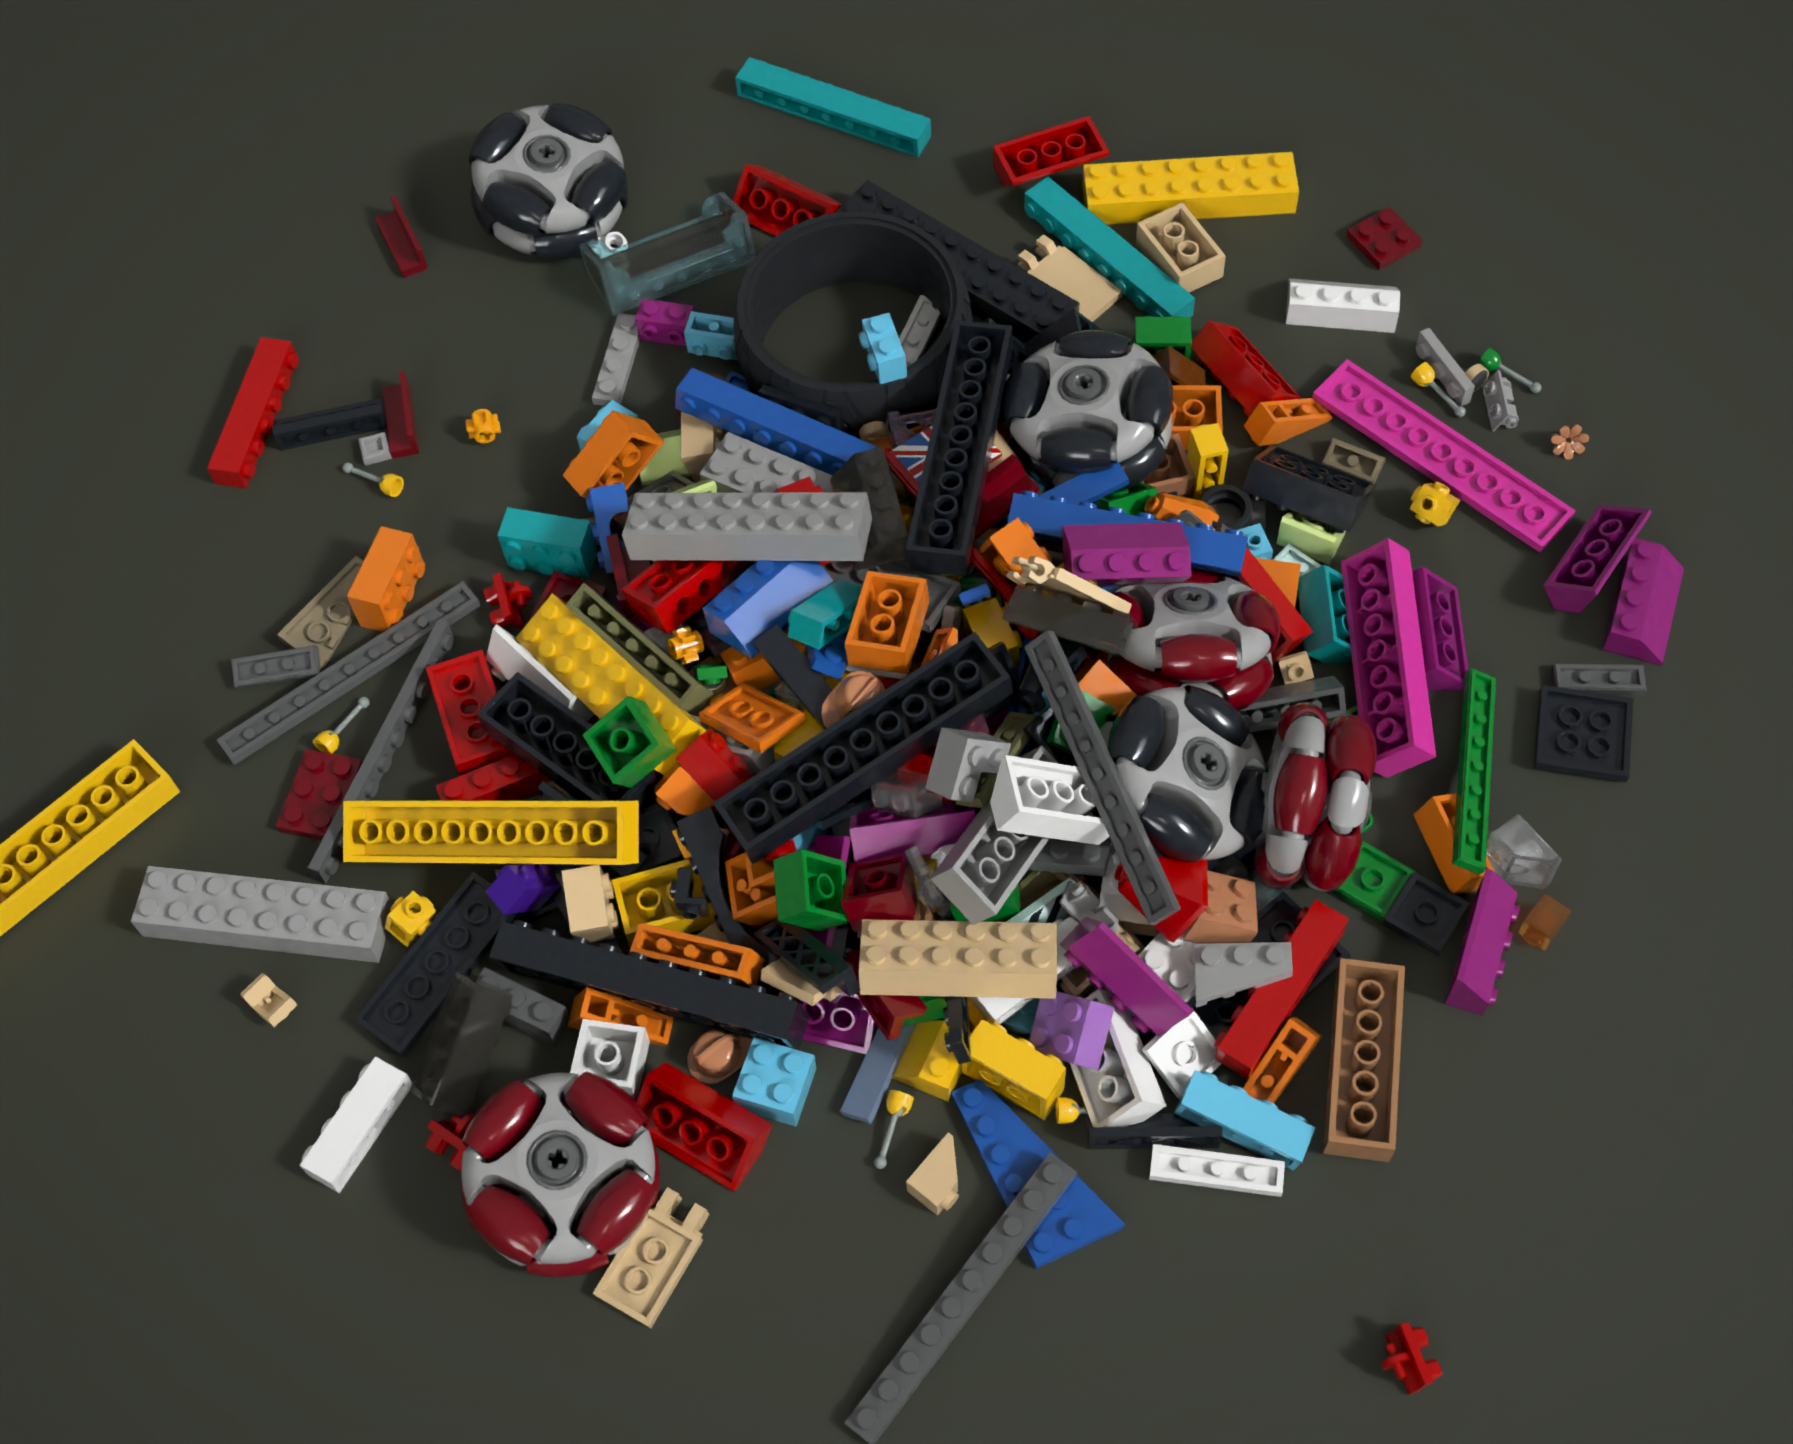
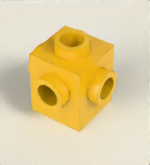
[1409,482,1460,527]
[385,891,436,948]

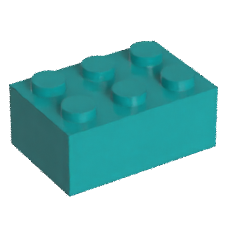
[497,507,598,580]

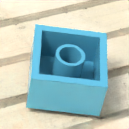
[732,1037,817,1127]

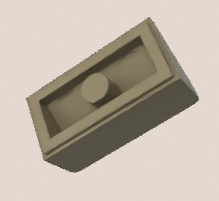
[1322,438,1386,484]

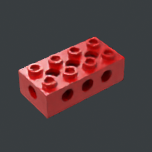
[621,560,740,634]
[426,649,514,776]

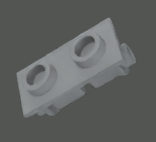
[1482,370,1519,431]
[1059,881,1120,933]

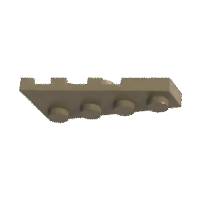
[277,556,364,672]

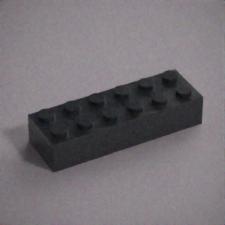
[477,672,658,807]

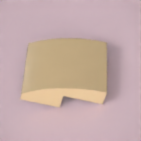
[761,959,843,1006]

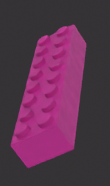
[1341,538,1436,778]

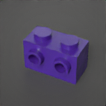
[486,864,561,915]

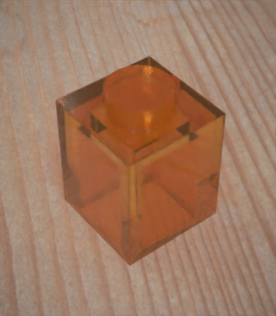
[1518,894,1572,951]

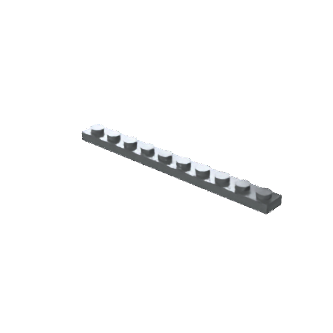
[216,581,481,765]
[308,619,454,884]
[1024,630,1181,925]
[844,1152,1077,1444]

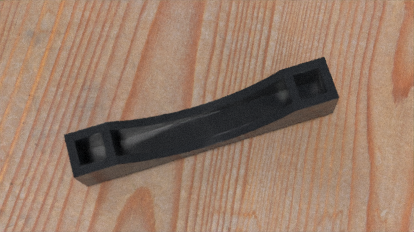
[676,806,778,989]

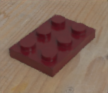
[275,749,363,840]

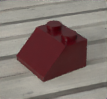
[841,852,918,932]

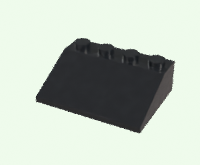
[1242,445,1376,533]

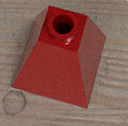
[1114,857,1208,943]

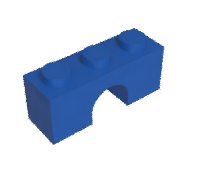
[585,482,630,574]

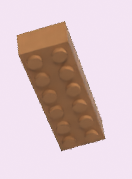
[1323,958,1405,1163]

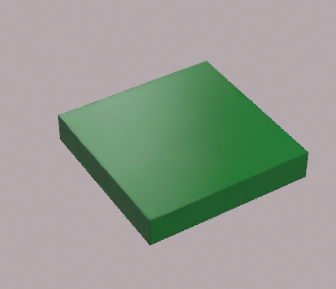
[1330,841,1415,922]

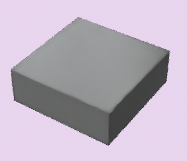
[358,432,392,466]

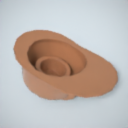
[821,671,885,728]
[687,1029,752,1084]

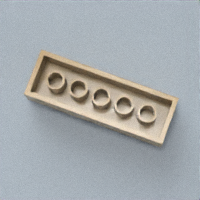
[859,919,1057,999]

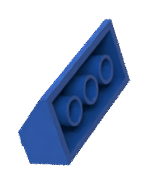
[703,560,834,659]

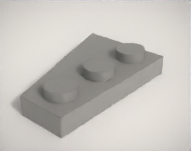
[1194,942,1293,1008]

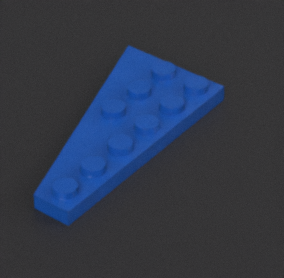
[951,1079,1126,1269]

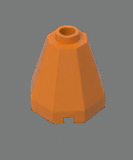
[1144,493,1219,531]

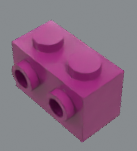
[635,299,695,346]

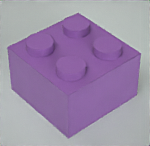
[1029,991,1115,1070]

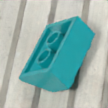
[1297,564,1352,663]

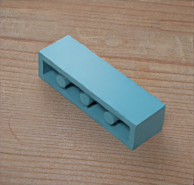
[1174,1070,1316,1171]

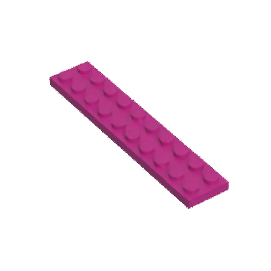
[1312,359,1576,553]

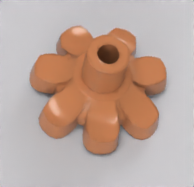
[1551,424,1589,460]

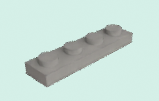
[592,313,640,406]

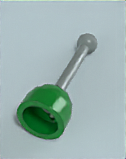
[1478,347,1542,393]

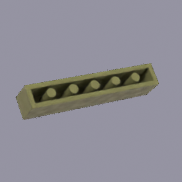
[565,583,714,716]

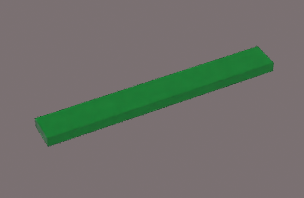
[1452,667,1496,875]

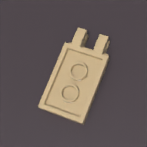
[1017,234,1122,322]
[1007,556,1132,615]
[593,1187,710,1329]

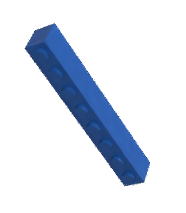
[675,368,892,494]
[1007,491,1248,577]

